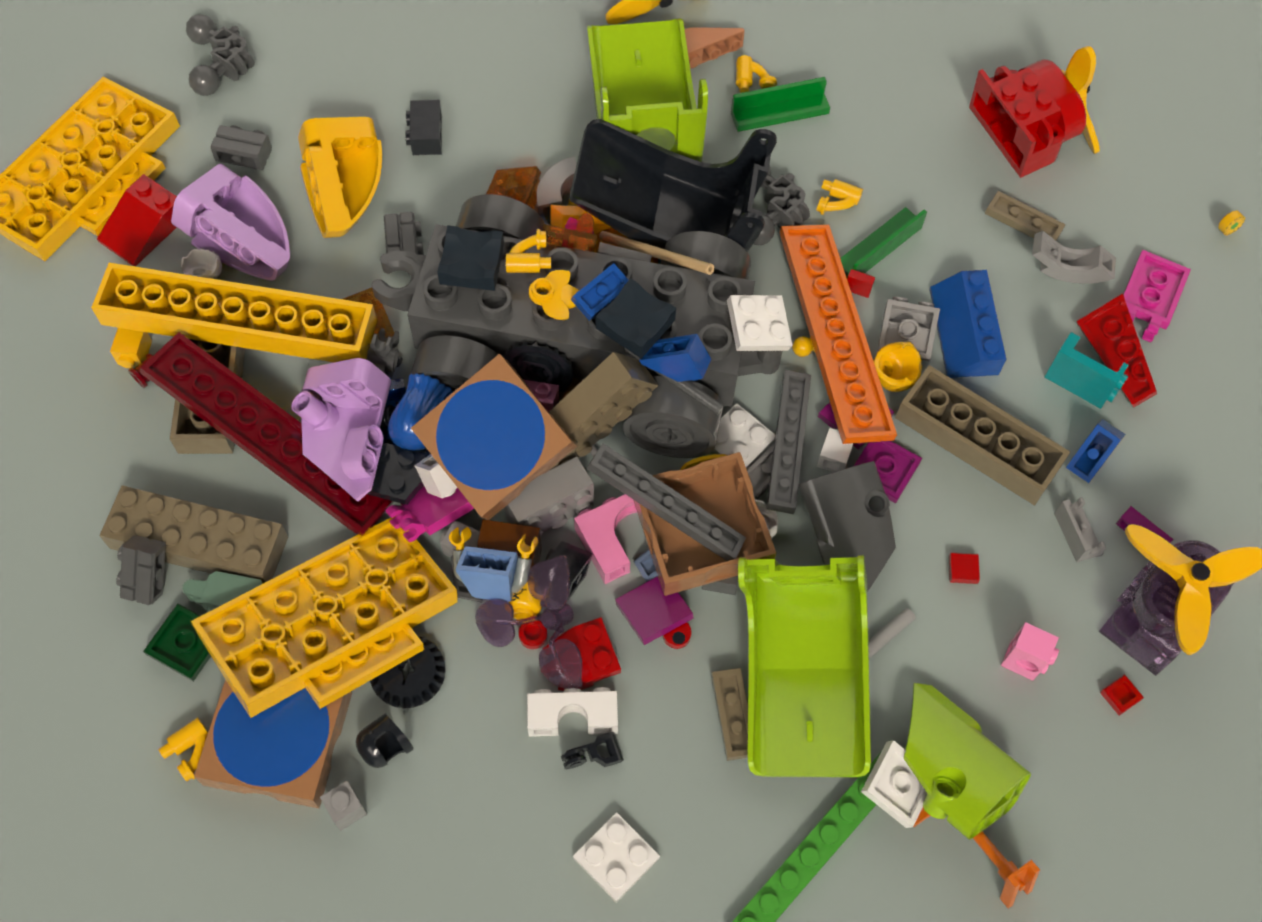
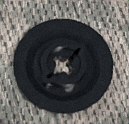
[504,341,574,392]
[370,636,445,708]

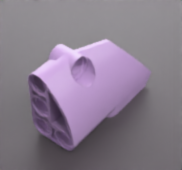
[291,358,391,501]

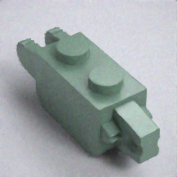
[182,571,263,612]

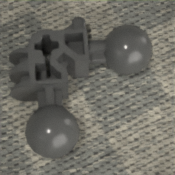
[186,14,255,96]
[753,165,810,245]

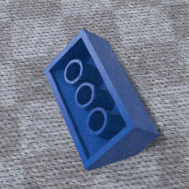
[930,270,1007,378]

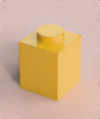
[110,328,152,368]

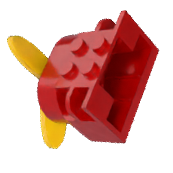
[969,46,1100,178]

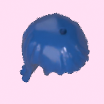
[388,373,454,451]

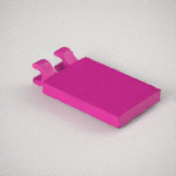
[1123,250,1191,343]
[385,486,474,542]

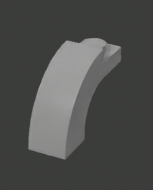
[537,156,577,219]
[1032,231,1116,284]

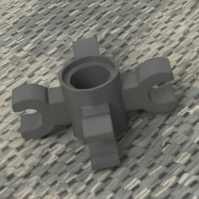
[366,328,399,381]

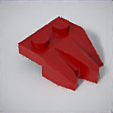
[540,617,621,691]

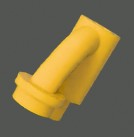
[736,55,777,93]
[816,179,863,215]
[506,229,551,273]
[158,717,208,781]

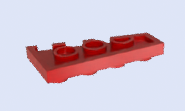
[1076,293,1157,408]

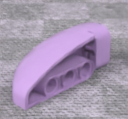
[171,164,290,281]

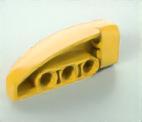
[298,117,382,238]

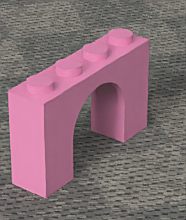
[574,494,637,584]

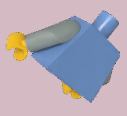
[449,527,538,605]

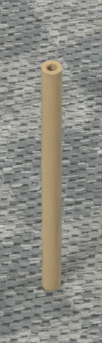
[599,231,714,275]

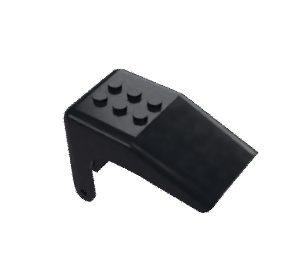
[570,119,777,253]

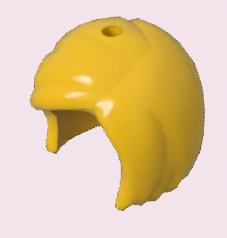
[873,342,922,392]

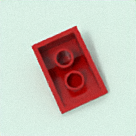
[97,174,177,267]

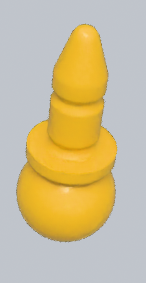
[792,336,815,357]

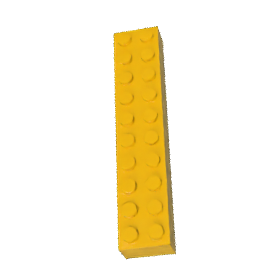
[91,262,377,362]

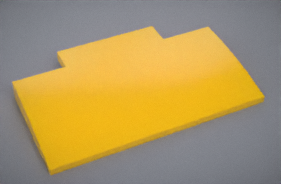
[0,77,180,261]
[191,515,458,718]

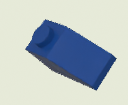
[639,334,711,382]
[1066,419,1126,483]

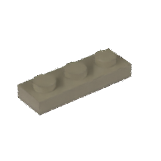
[985,191,1066,241]
[711,668,748,761]

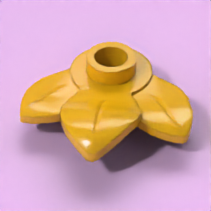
[529,270,580,320]

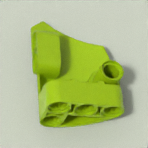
[903,683,1031,840]

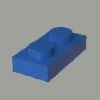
[571,263,629,321]

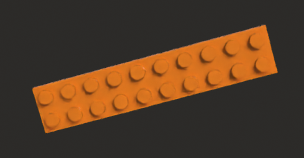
[779,225,897,444]

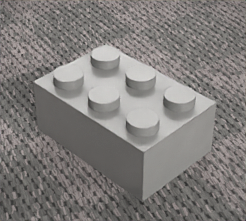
[504,457,594,536]

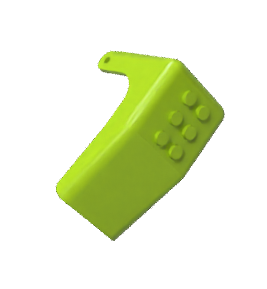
[587,18,708,162]
[738,555,871,777]

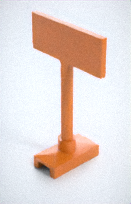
[913,808,1040,909]

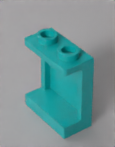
[1044,332,1129,409]

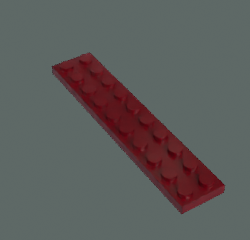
[140,332,394,536]

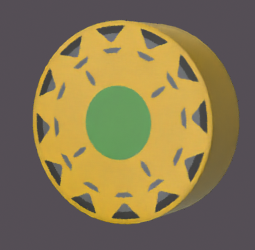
[1218,211,1245,235]

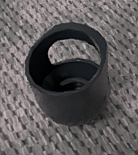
[355,714,414,768]

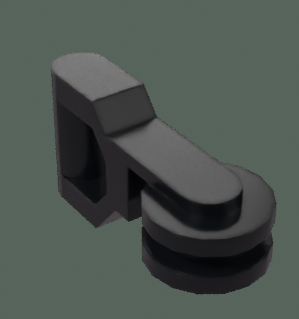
[561,732,624,769]

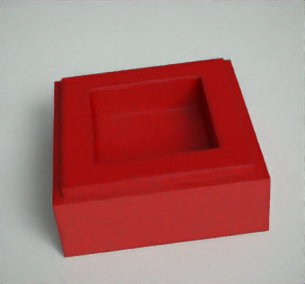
[847,269,875,298]
[949,553,980,584]
[1100,674,1144,716]

